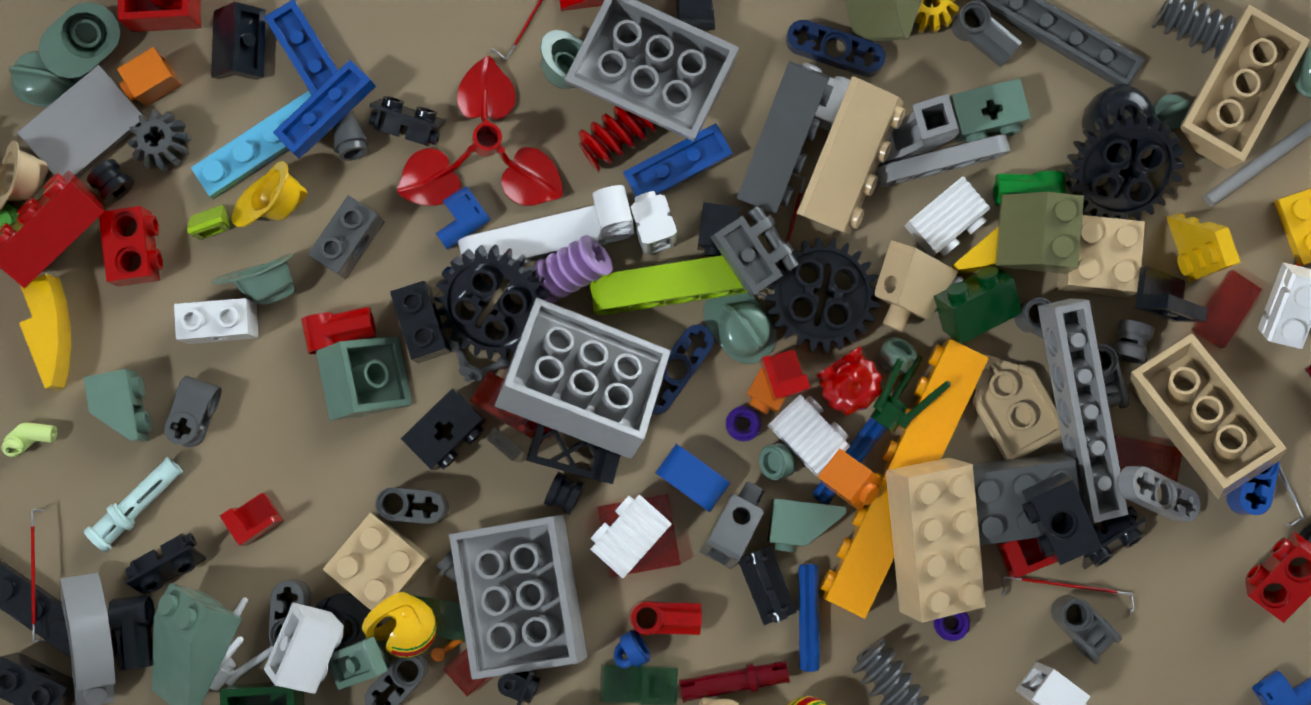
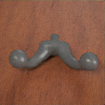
[448,339,510,382]

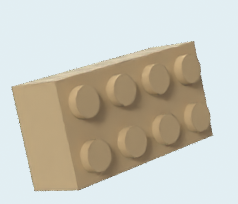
[1128,333,1287,500]
[886,458,986,623]

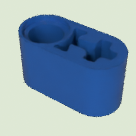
[655,444,731,512]
[1227,462,1279,515]

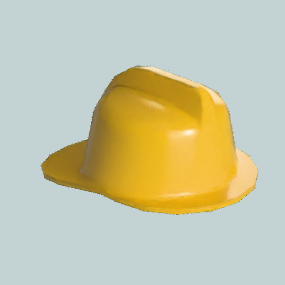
[232,161,307,227]

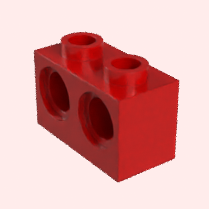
[99,206,163,287]
[1245,531,1311,623]

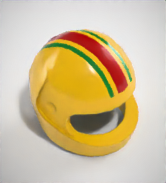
[362,592,437,658]

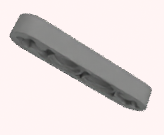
[875,134,1011,188]

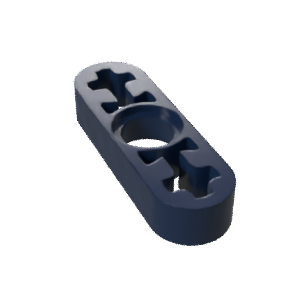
[786,20,885,77]
[652,325,714,415]

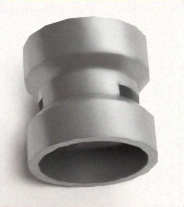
[1112,319,1155,364]

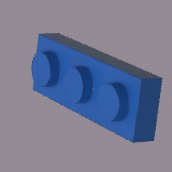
[264,0,338,95]
[273,60,376,159]
[623,123,733,197]

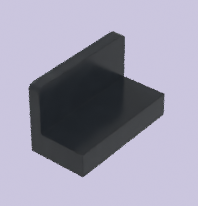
[211,2,266,80]
[1135,266,1208,322]

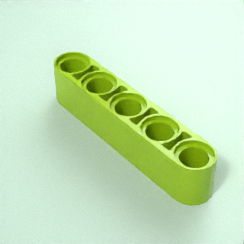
[589,255,747,315]

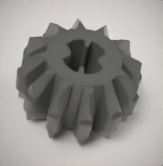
[127,110,191,171]

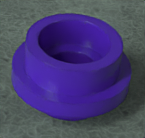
[726,406,761,442]
[933,612,970,641]

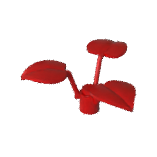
[397,56,563,206]

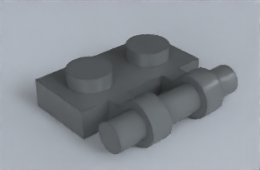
[710,205,799,297]

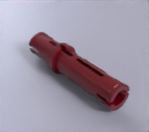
[679,659,790,703]

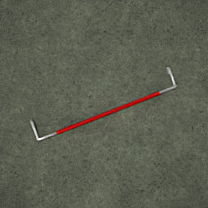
[489,0,543,60]
[755,173,805,297]
[31,509,46,642]
[1001,576,1134,615]

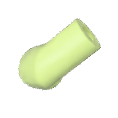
[1,422,57,457]

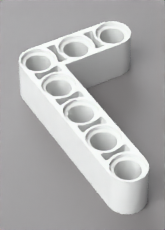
[458,185,634,274]

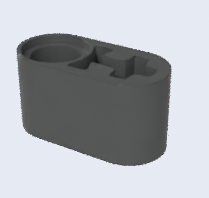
[375,487,449,524]
[269,579,311,647]
[365,654,429,705]

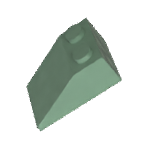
[152,583,242,705]

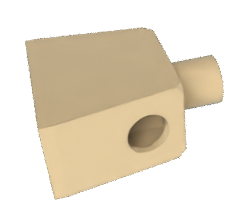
[875,240,958,332]

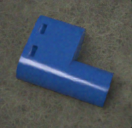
[436,186,491,250]
[1252,670,1311,705]

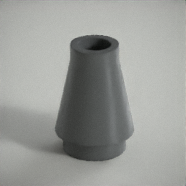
[334,110,369,161]

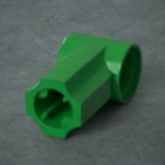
[993,171,1066,206]

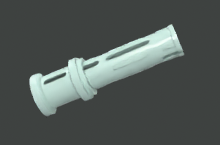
[84,456,184,553]

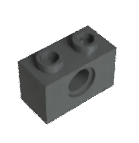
[308,195,385,280]

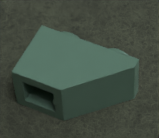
[83,369,151,442]

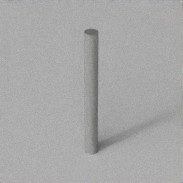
[1203,119,1311,207]

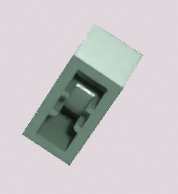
[949,78,1031,143]

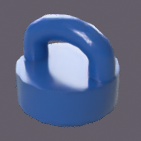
[614,629,651,668]

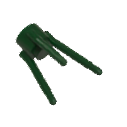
[870,355,951,433]

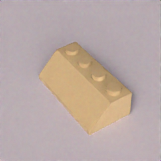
[1180,4,1310,169]
[797,76,906,234]

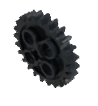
[1065,110,1185,221]
[764,237,880,353]
[434,245,550,359]

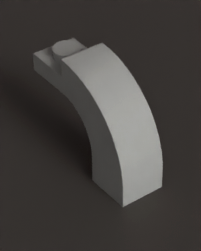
[878,94,959,166]
[60,572,116,705]

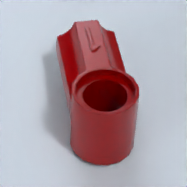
[301,307,377,354]
[629,600,702,635]

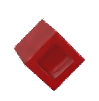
[760,350,811,401]
[219,493,284,546]
[996,538,1056,578]

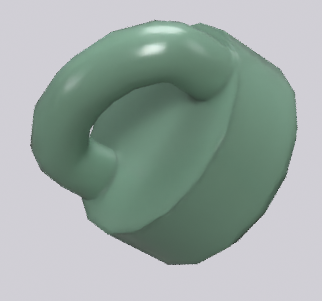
[1154,94,1190,131]
[877,337,917,376]
[759,443,795,480]

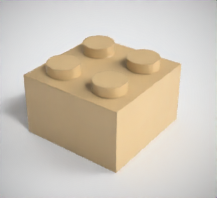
[1057,215,1145,298]
[323,512,432,611]

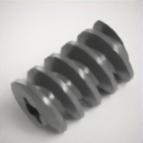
[1152,0,1236,59]
[852,638,929,705]

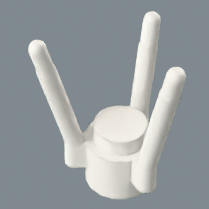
[210,597,273,691]

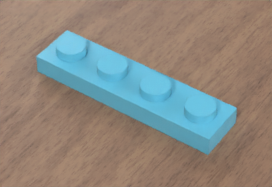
[191,91,312,199]

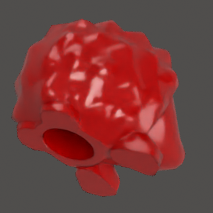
[816,346,882,416]

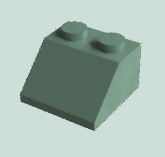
[316,336,412,421]

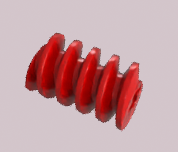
[578,106,656,172]

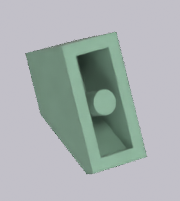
[767,499,847,552]

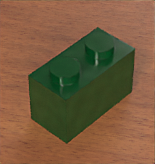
[934,265,1022,344]

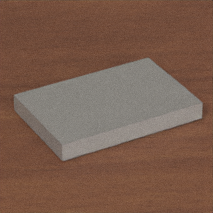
[17,65,144,178]

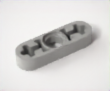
[1118,466,1200,522]

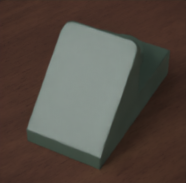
[328,636,390,690]

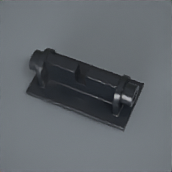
[369,96,446,147]
[1082,506,1147,570]
[125,533,207,595]
[739,545,797,626]
[498,670,541,705]

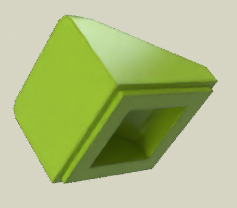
[187,205,232,240]

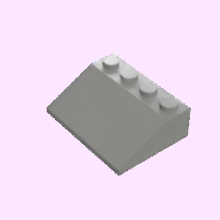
[564,0,739,141]
[494,297,671,459]
[449,515,588,680]

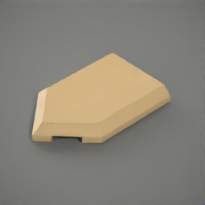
[972,354,1061,460]

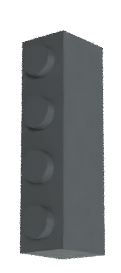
[737,61,833,213]

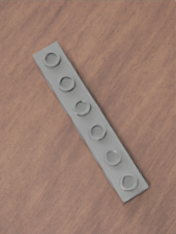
[1038,298,1128,523]

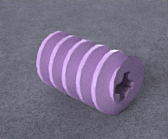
[535,235,613,303]

